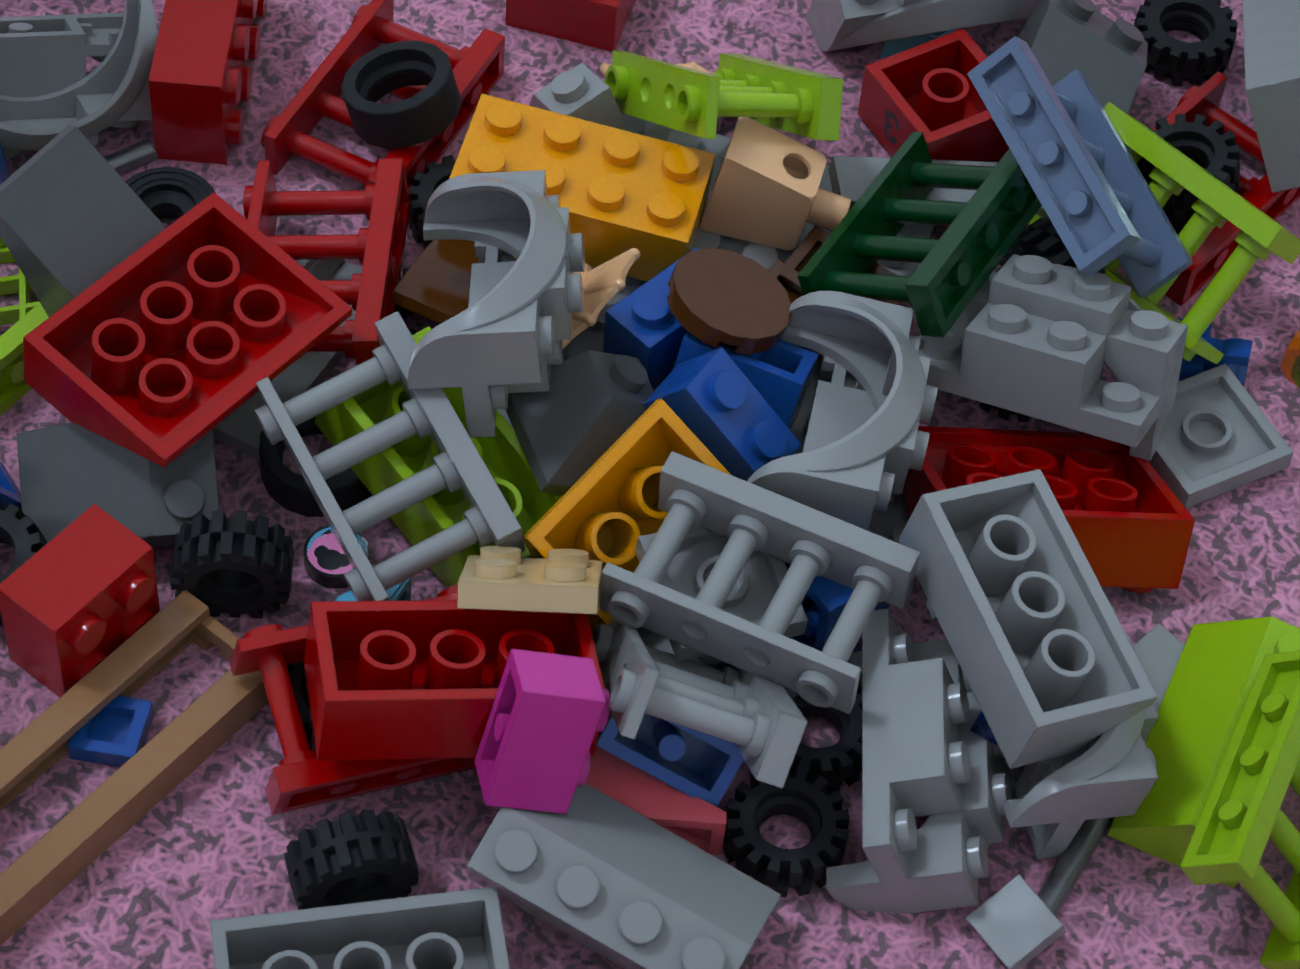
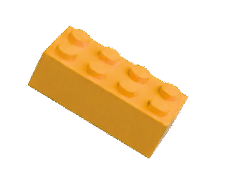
[449,94,716,282]

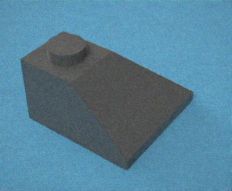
[505,350,654,495]

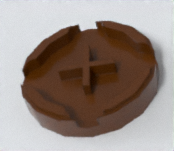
[667,248,792,355]

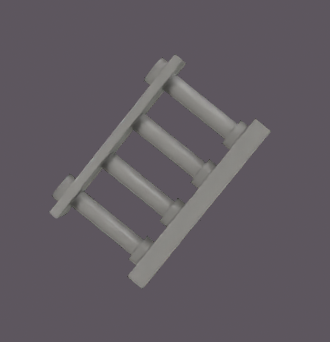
[254,311,526,601]
[600,451,920,714]
[593,617,807,788]

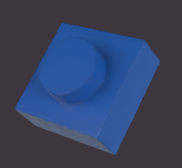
[68,696,154,768]

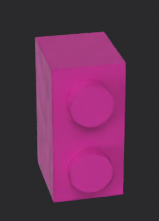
[474,649,610,814]

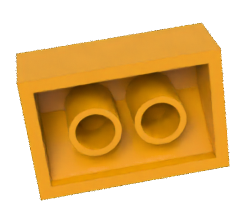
[523,398,731,631]

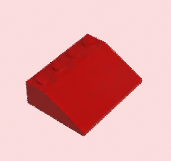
[23,192,353,467]
[903,426,1195,593]

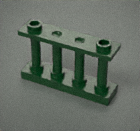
[797,132,1042,338]

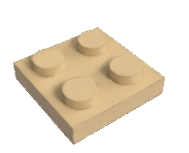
[457,546,603,614]

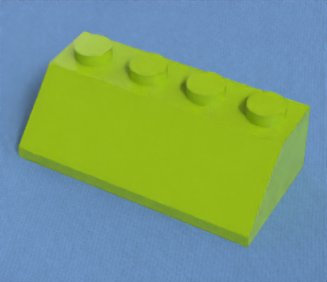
[1107,616,1300,888]

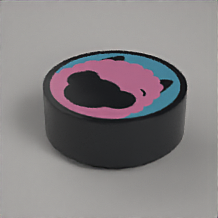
[304,525,369,588]

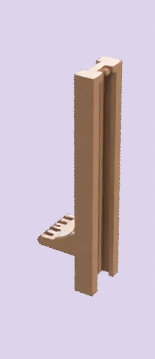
[0,590,269,946]

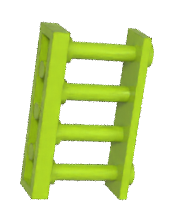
[604,51,843,141]
[1028,102,1300,364]
[1180,650,1300,969]

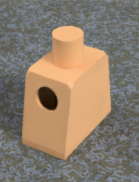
[699,117,851,251]

